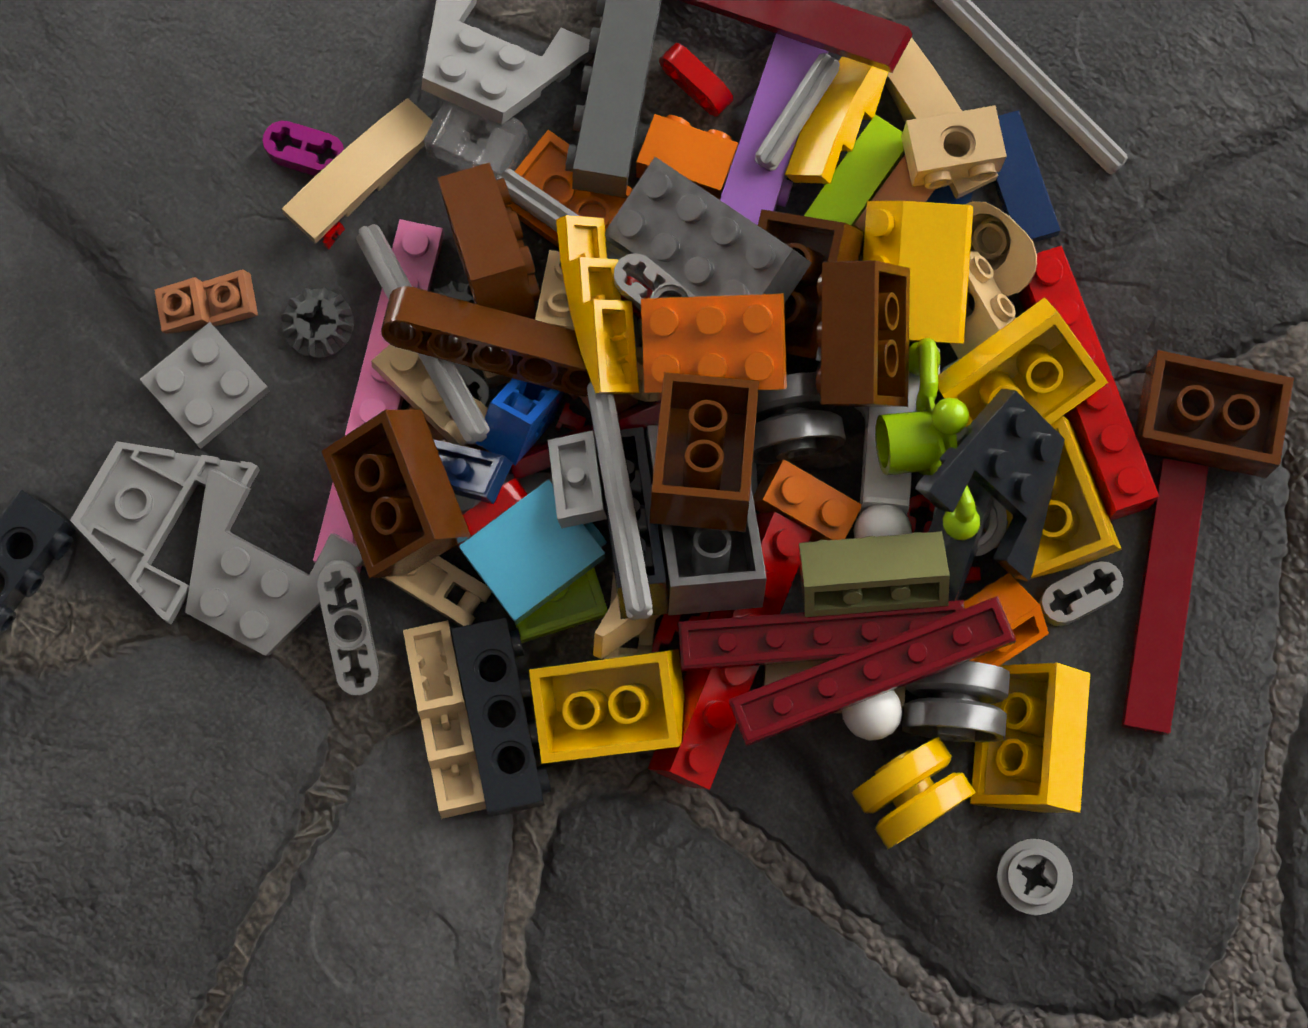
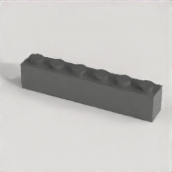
[565,0,662,198]

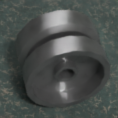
[753,372,846,464]
[902,661,1010,742]

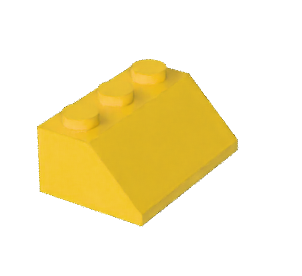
[863,201,973,344]
[938,297,1108,428]
[1006,416,1122,579]
[529,649,685,764]
[970,663,1090,813]

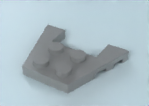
[421,0,594,125]
[70,441,260,625]
[185,469,364,656]

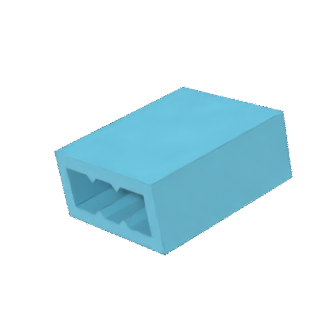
[459,479,607,625]

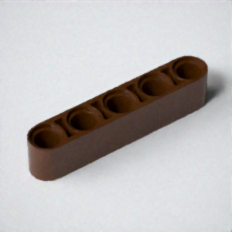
[381,286,591,397]

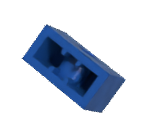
[476,378,565,466]

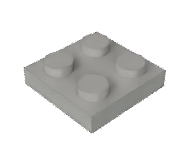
[140,322,270,449]

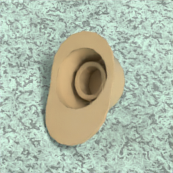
[964,201,1037,296]

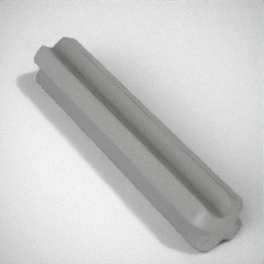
[755,53,840,171]

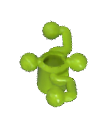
[875,338,980,541]

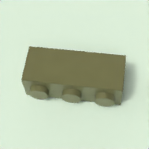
[799,531,950,617]

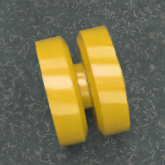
[852,737,976,849]

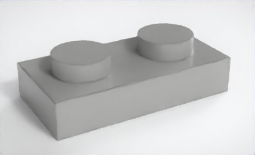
[548,430,607,528]

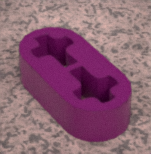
[262,121,344,176]

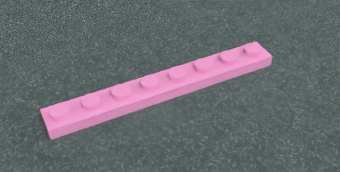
[313,219,444,574]

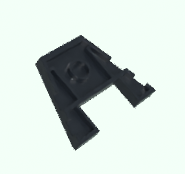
[915,389,1065,581]

